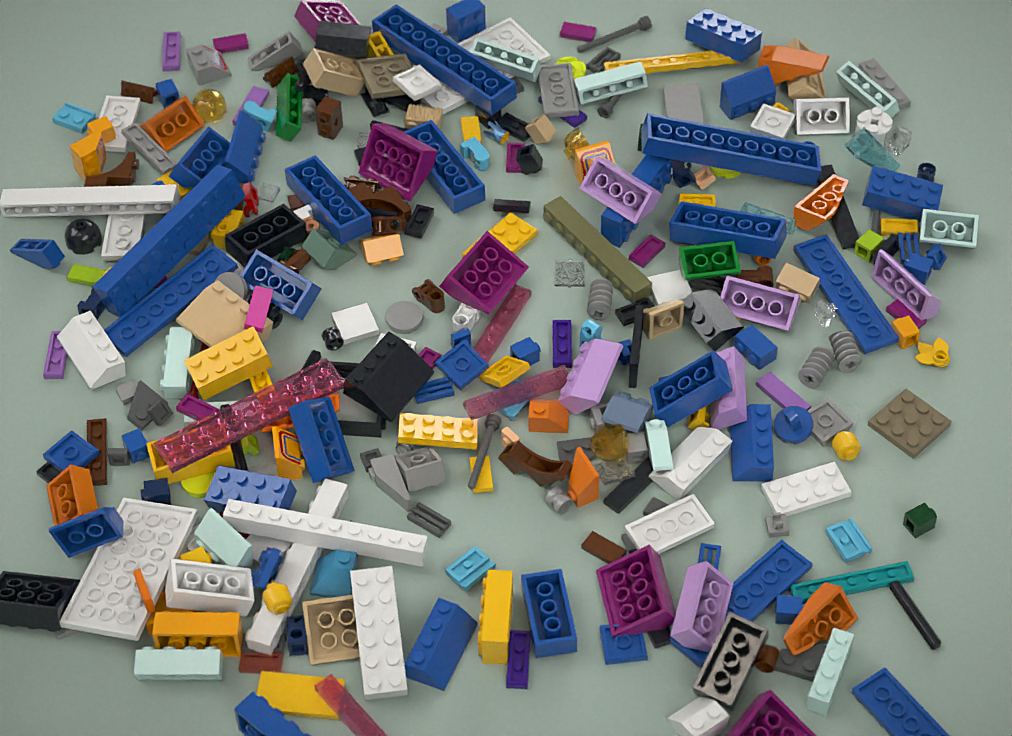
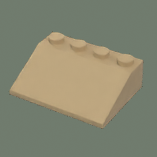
[176,280,273,347]
[302,595,360,665]

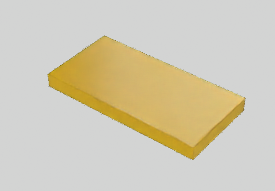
[256,671,345,720]

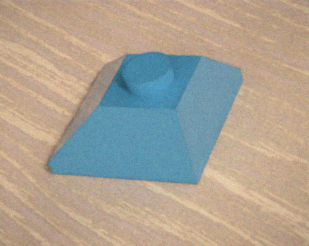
[310,550,358,598]

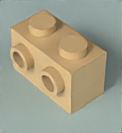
[776,263,820,303]

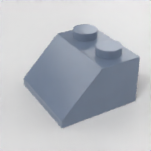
[601,391,653,433]

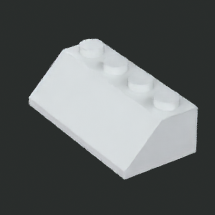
[57,311,126,390]
[649,427,732,501]
[165,559,255,616]

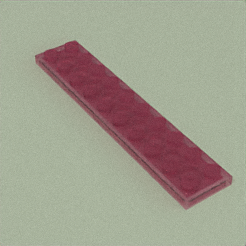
[153,358,345,473]

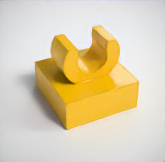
[687,406,711,430]

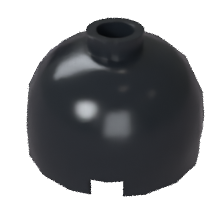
[65,218,102,255]

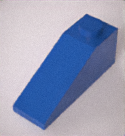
[10,239,65,269]

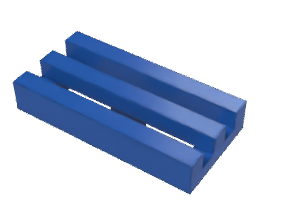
[898,233,920,264]
[415,377,454,404]
[698,543,721,570]

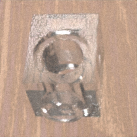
[883,124,912,156]

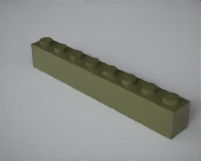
[543,196,652,303]

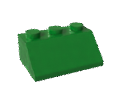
[678,241,741,280]

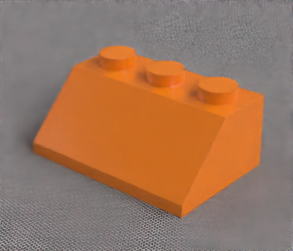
[139,96,205,152]
[46,464,98,526]

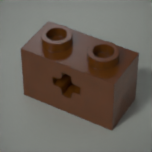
[316,96,343,140]

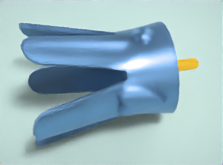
[483,120,509,144]

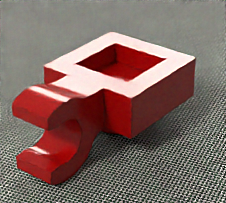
[243,183,259,218]

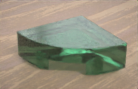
[277,246,297,262]

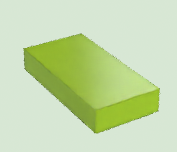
[67,264,106,286]

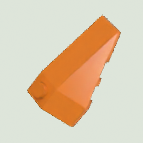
[758,45,829,86]
[783,582,858,656]

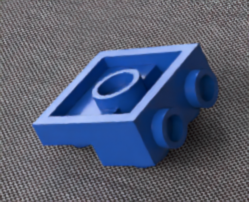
[252,547,285,591]

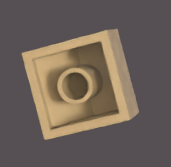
[643,300,684,340]

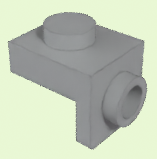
[589,403,609,437]

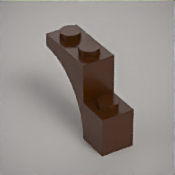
[84,152,139,187]
[348,182,412,222]
[498,440,572,487]

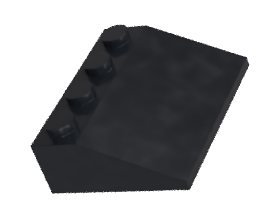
[343,331,434,422]
[0,571,81,632]

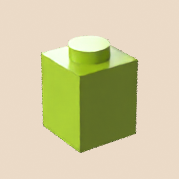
[854,229,884,263]

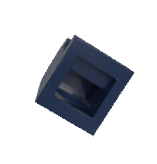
[672,159,696,188]
[77,288,106,320]
[287,615,309,656]

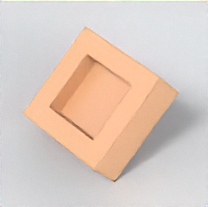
[694,166,716,190]
[501,427,520,448]

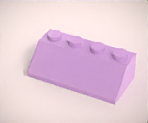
[579,156,662,224]
[871,249,942,321]
[720,276,801,331]
[558,338,623,415]
[709,347,747,430]
[670,561,733,652]

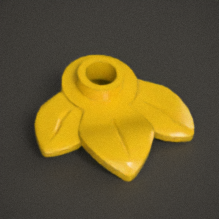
[915,337,950,367]

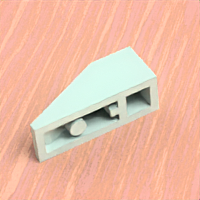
[645,419,673,471]

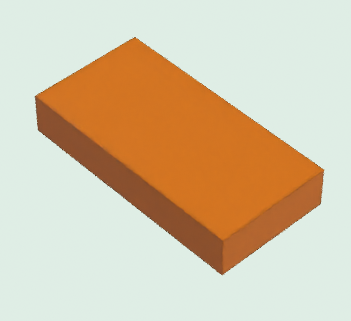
[133,569,156,613]

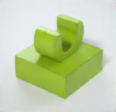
[239,430,260,456]

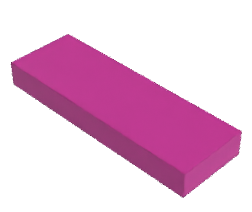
[244,286,273,333]

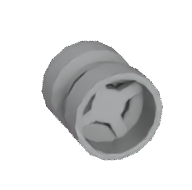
[302,98,316,123]
[545,487,573,515]

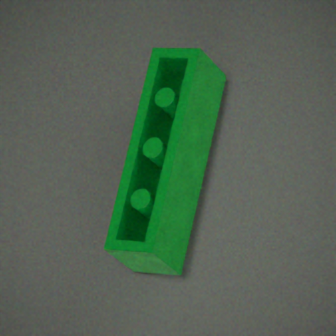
[276,73,302,142]

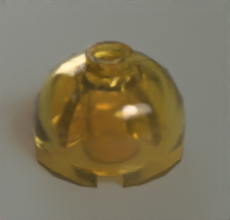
[192,89,227,123]
[564,128,590,161]
[589,424,629,461]

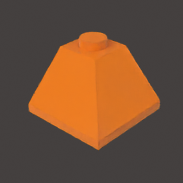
[529,399,569,433]
[567,447,599,508]

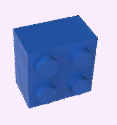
[446,0,486,44]

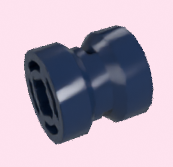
[917,162,936,182]

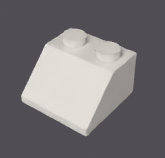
[667,696,729,736]

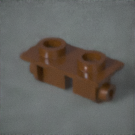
[263,56,298,88]
[121,80,157,104]
[343,176,381,193]

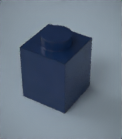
[140,478,171,505]

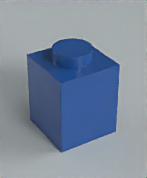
[155,78,179,108]
[903,253,934,285]
[510,337,541,366]
[121,428,150,464]
[775,595,804,625]

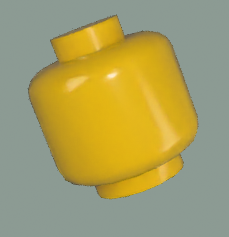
[832,431,861,461]
[262,582,293,615]

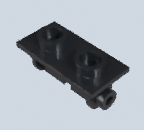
[360,85,390,117]

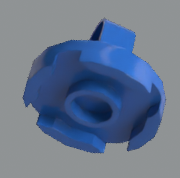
[774,406,813,444]

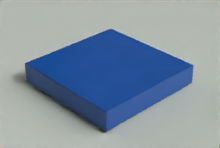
[435,340,489,391]
[43,430,100,472]
[599,624,648,665]

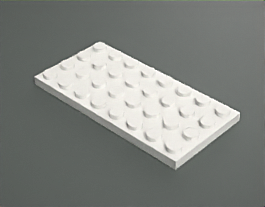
[412,17,550,114]
[59,498,199,641]

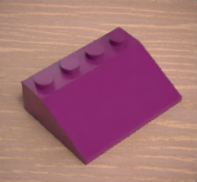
[294,0,361,41]
[358,123,438,201]
[439,231,529,315]
[596,544,676,638]
[725,689,816,736]

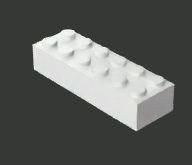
[350,566,407,700]

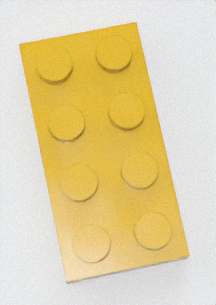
[462,212,538,258]
[398,413,477,450]

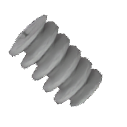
[587,279,613,321]
[829,331,862,373]
[798,346,836,388]

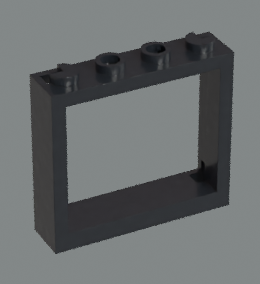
[315,361,387,438]

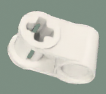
[452,303,481,333]

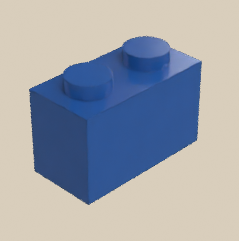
[734,324,778,370]

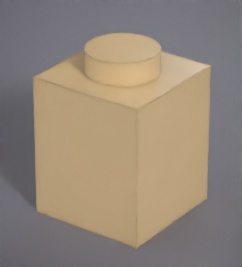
[525,114,557,145]

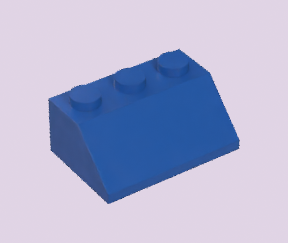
[720,65,776,120]
[49,507,124,558]

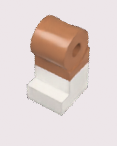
[293,205,320,238]

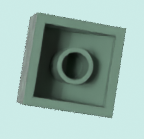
[302,229,357,269]

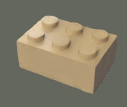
[303,48,365,96]

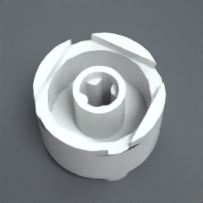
[855,107,893,149]

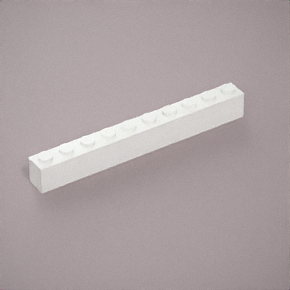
[0,185,181,217]
[245,478,349,657]
[223,499,428,567]

